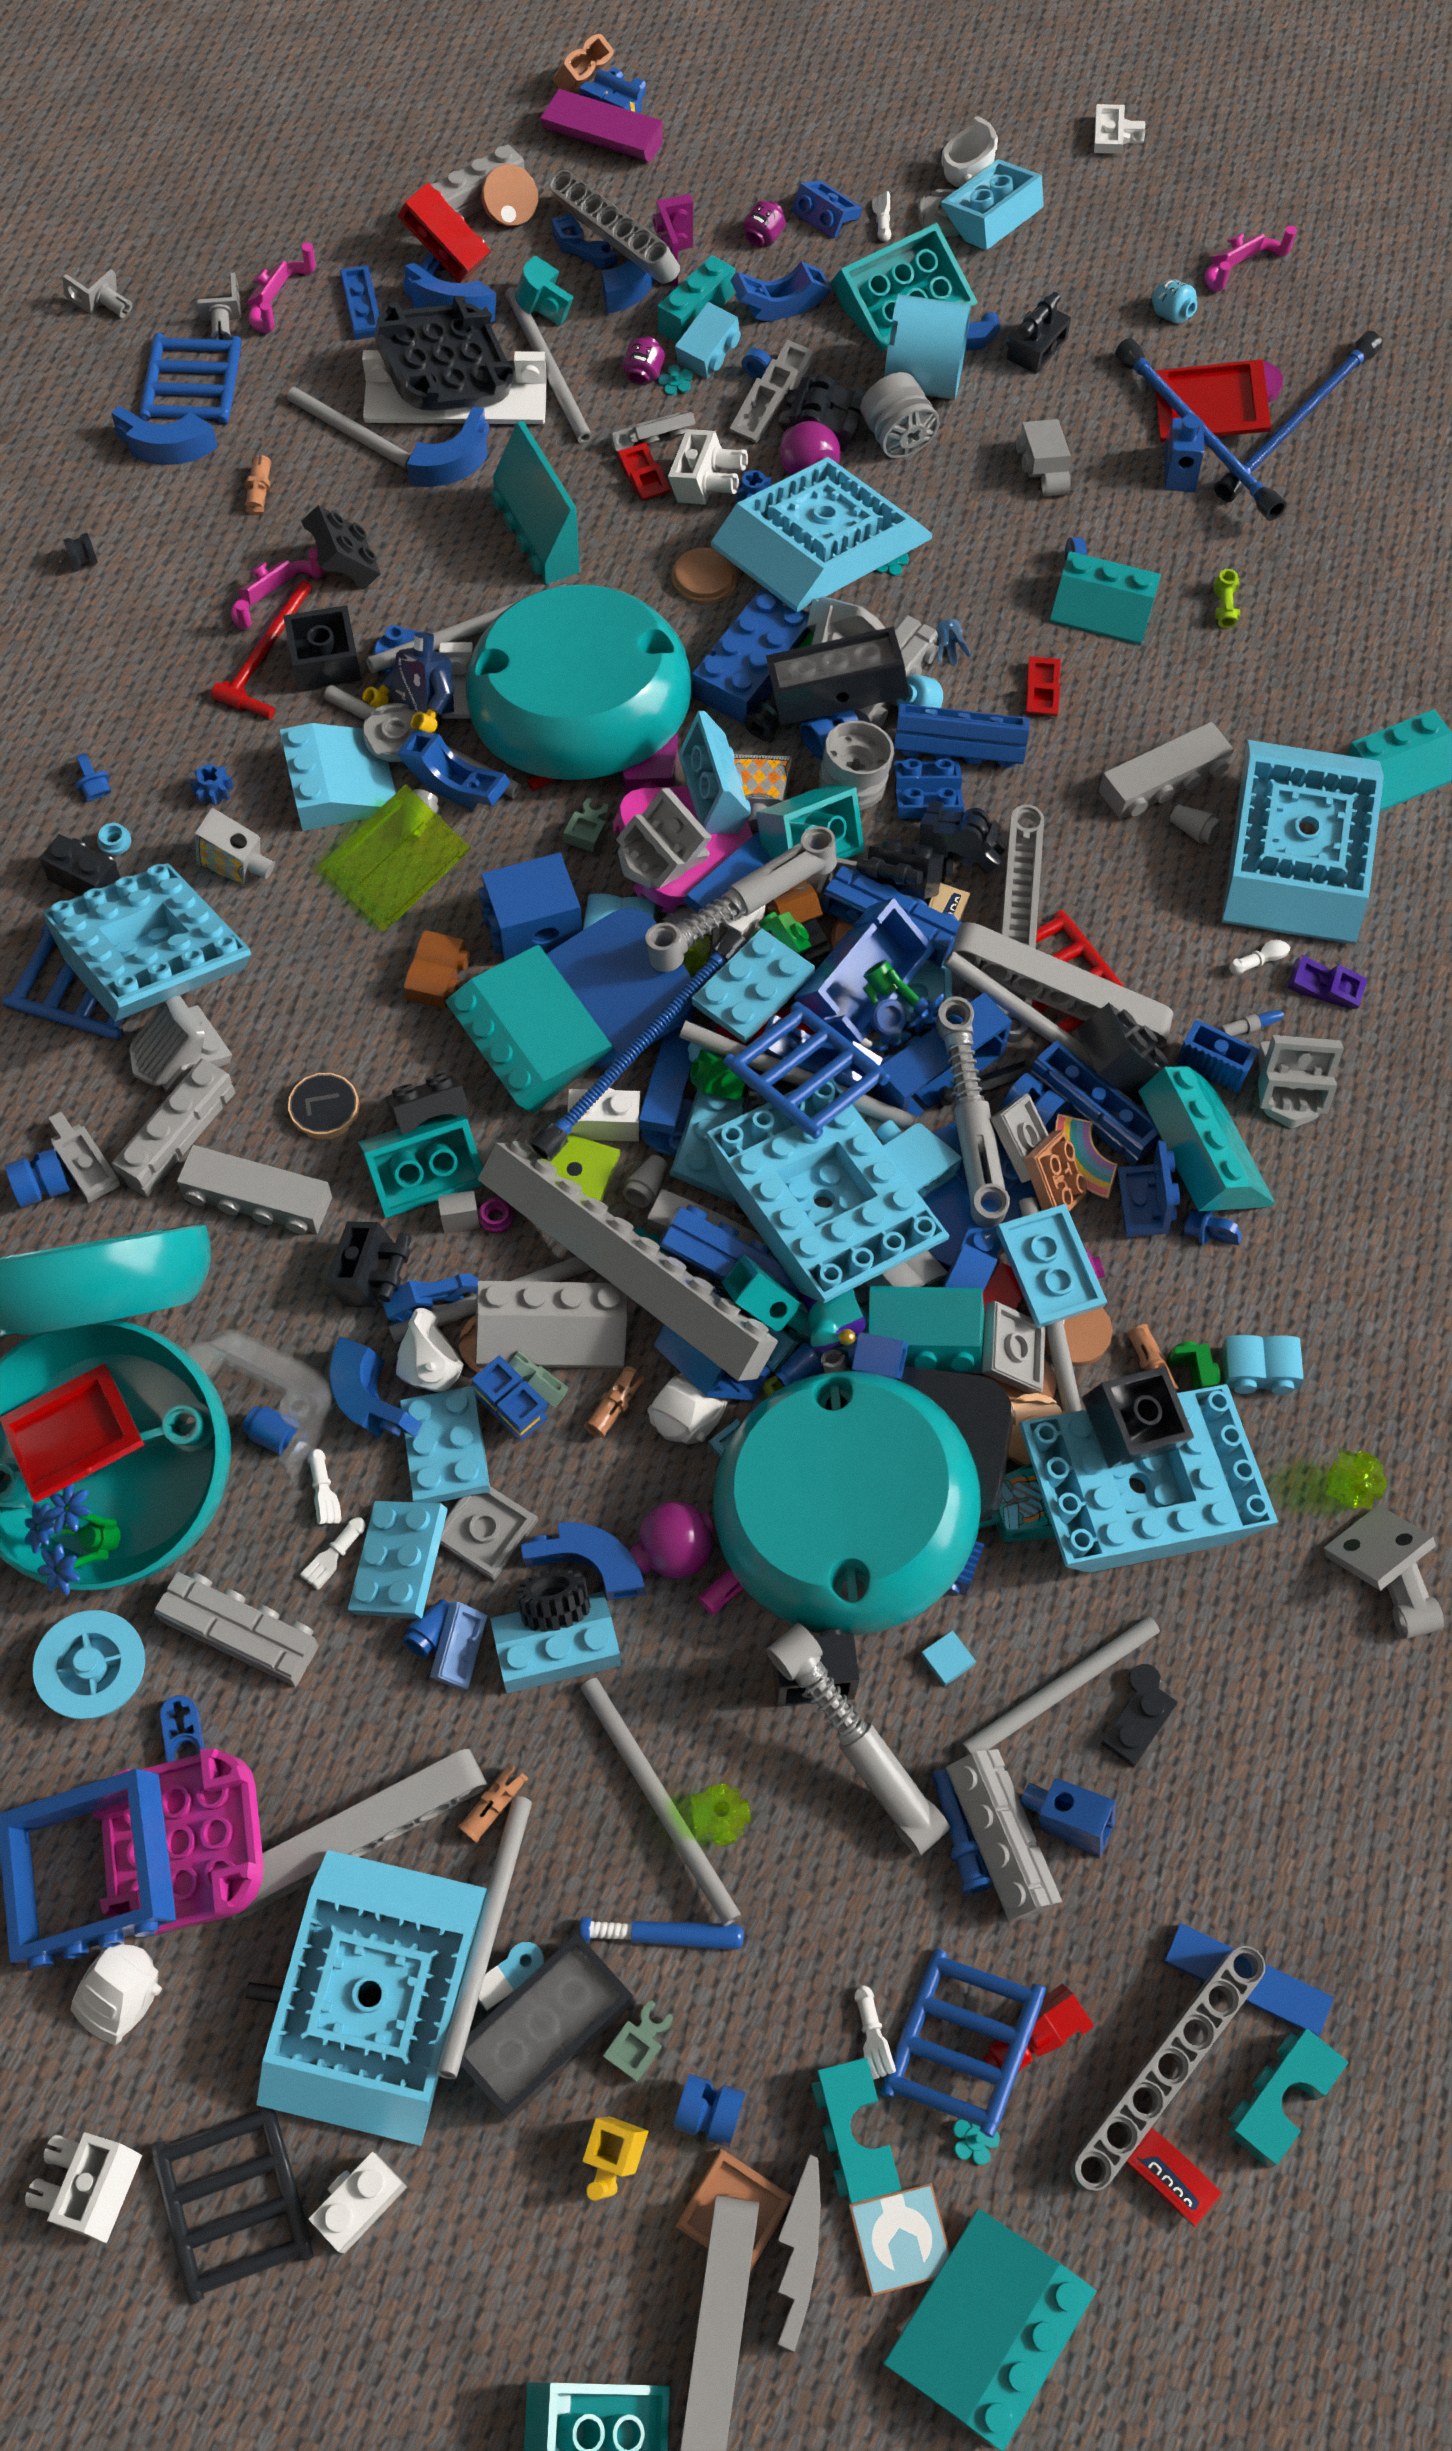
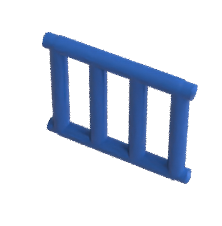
[139,333,242,424]
[2,923,125,1040]
[723,1002,891,1140]
[880,1948,1046,2138]

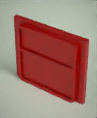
[1154,359,1271,443]
[0,1363,145,1503]

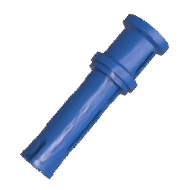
[931,1768,994,1895]

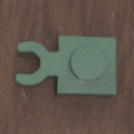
[562,798,608,852]
[509,1351,569,1408]
[603,2000,673,2083]

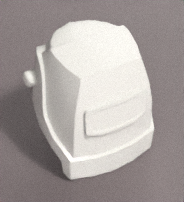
[942,116,998,187]
[396,1308,464,1392]
[648,1373,731,1444]
[71,1944,162,2045]

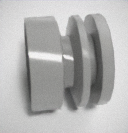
[860,372,940,458]
[818,721,894,810]

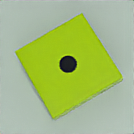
[541,1134,620,1202]

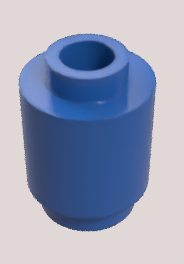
[242,1406,302,1455]

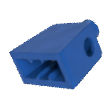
[1164,414,1204,492]
[1021,1778,1116,1858]

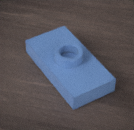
[430,1602,488,1690]

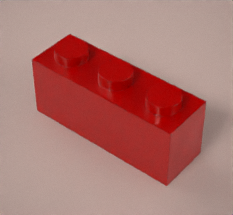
[397,182,491,283]

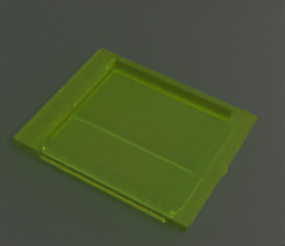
[319,784,471,932]

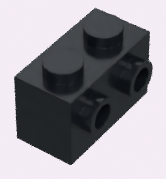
[39,834,121,896]

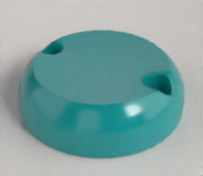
[466,585,691,780]
[0,1224,212,1337]
[0,1320,231,1591]
[713,1371,981,1635]

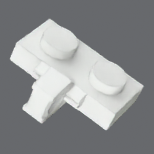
[1094,104,1145,154]

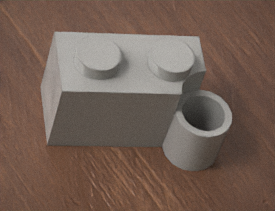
[1016,419,1071,496]

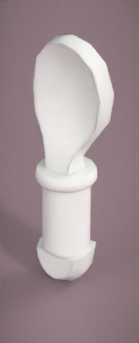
[1229,940,1290,975]

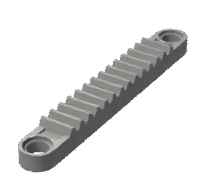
[995,805,1044,1043]

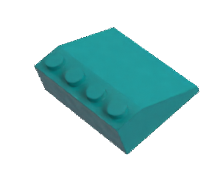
[830,223,978,352]
[490,420,580,585]
[445,945,614,1114]
[1138,1067,1275,1211]
[883,2208,1097,2451]
[524,2382,670,2451]

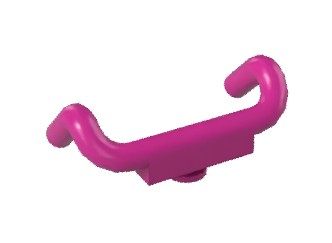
[1204,226,1297,292]
[247,242,316,334]
[231,548,324,630]

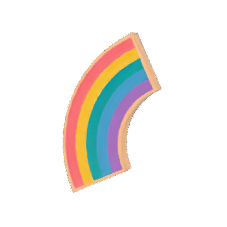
[1055,1114,1118,1200]

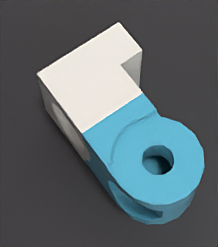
[478,1942,544,2016]

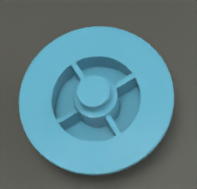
[33,1610,145,1720]

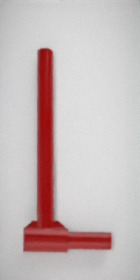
[211,580,312,719]

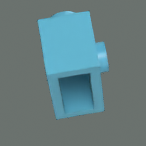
[675,302,741,379]

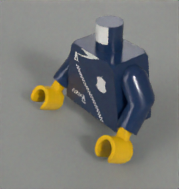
[362,632,454,733]

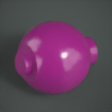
[779,421,840,476]
[630,1501,716,1579]

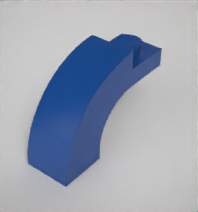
[602,259,655,314]
[730,261,832,321]
[403,263,496,322]
[111,405,218,465]
[407,406,489,487]
[397,729,510,810]
[763,1015,882,1088]
[941,1223,1001,1293]
[330,1336,422,1439]
[521,1522,646,1601]

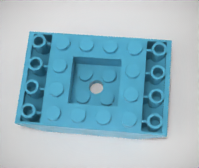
[711,457,932,612]
[1221,740,1384,945]
[41,863,251,1021]
[706,1078,949,1303]
[1019,1384,1278,1573]
[257,1850,487,2146]

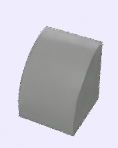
[438,1190,480,1234]

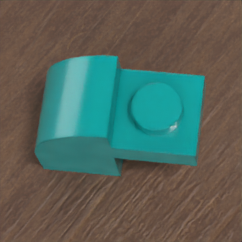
[515,256,574,326]

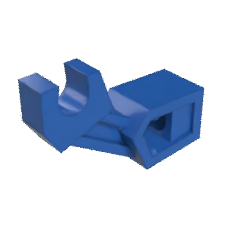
[551,213,617,268]
[383,1273,479,1323]

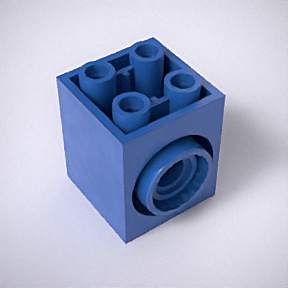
[478,852,582,962]

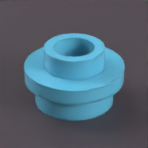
[97,823,132,855]

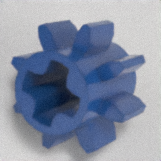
[736,470,771,503]
[190,763,234,806]

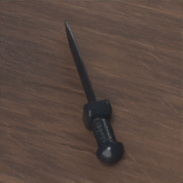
[937,1058,1037,1106]

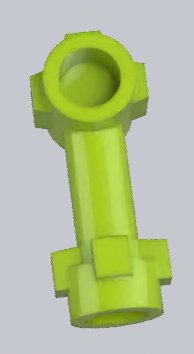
[1213,569,1240,628]

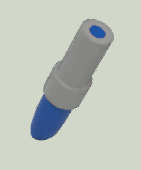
[1220,1010,1284,1036]

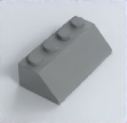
[476,1281,627,1368]

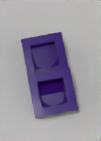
[1287,955,1367,1009]

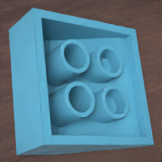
[280,723,400,831]

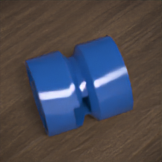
[800,710,859,760]
[1001,1073,1068,1132]
[5,1148,71,1208]
[673,2073,746,2148]

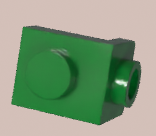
[752,912,812,954]
[690,1049,750,1100]
[1167,1341,1220,1390]

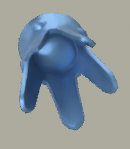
[936,619,971,666]

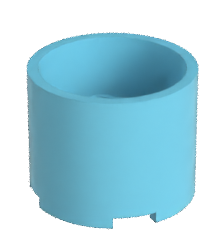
[884,294,971,400]

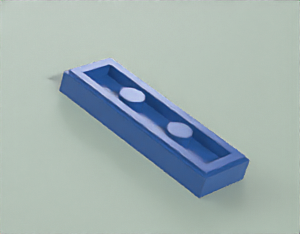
[339,265,379,340]

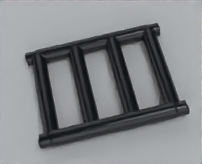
[150,2106,314,2305]

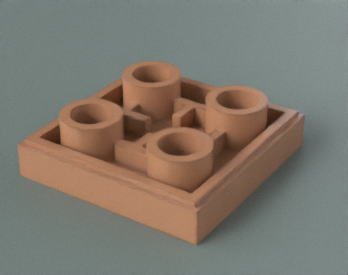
[1023,1129,1087,1211]

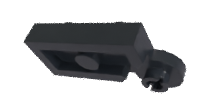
[1101,1664,1179,1768]

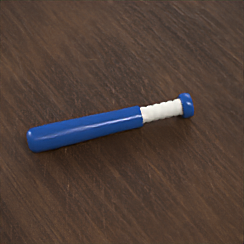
[580,1916,744,1950]

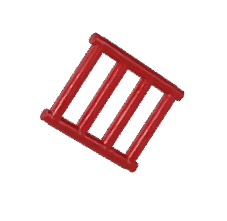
[1031,910,1124,1045]

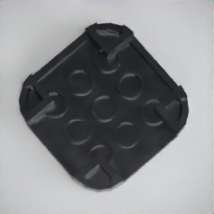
[374,296,515,411]
[890,1367,1016,1523]

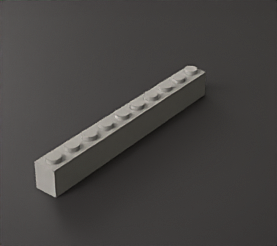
[478,1141,778,1381]

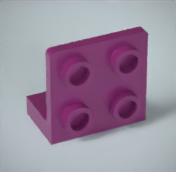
[652,194,693,287]

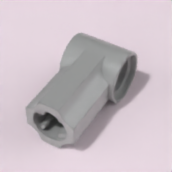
[1387,1562,1444,1639]

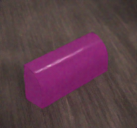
[540,89,663,162]

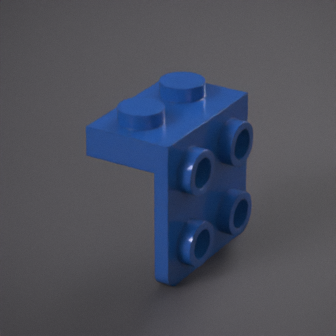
[1117,1140,1180,1237]

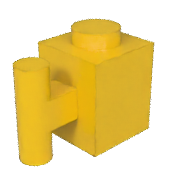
[582,2116,649,2201]

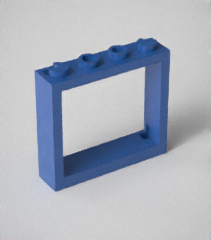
[0,1769,176,1970]

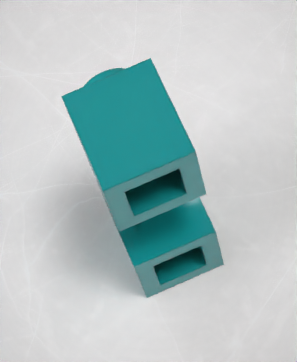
[658,255,735,343]
[1227,2028,1349,2169]
[811,2058,901,2205]

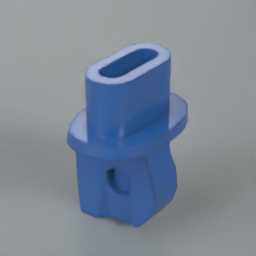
[75,753,111,801]
[1184,1209,1242,1245]

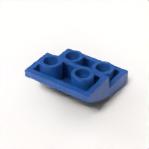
[894,759,964,819]

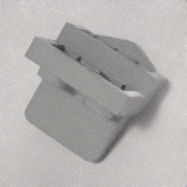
[807,596,885,645]
[616,788,712,889]
[129,995,232,1092]
[1258,1035,1344,1129]

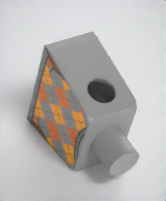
[734,754,791,831]
[195,808,275,884]

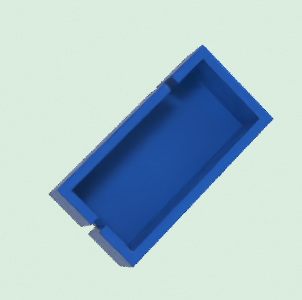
[692,588,810,725]
[793,898,935,1043]
[873,992,1012,1129]

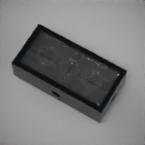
[766,626,909,725]
[460,1933,634,2123]

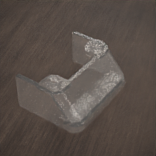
[185,1329,340,1484]

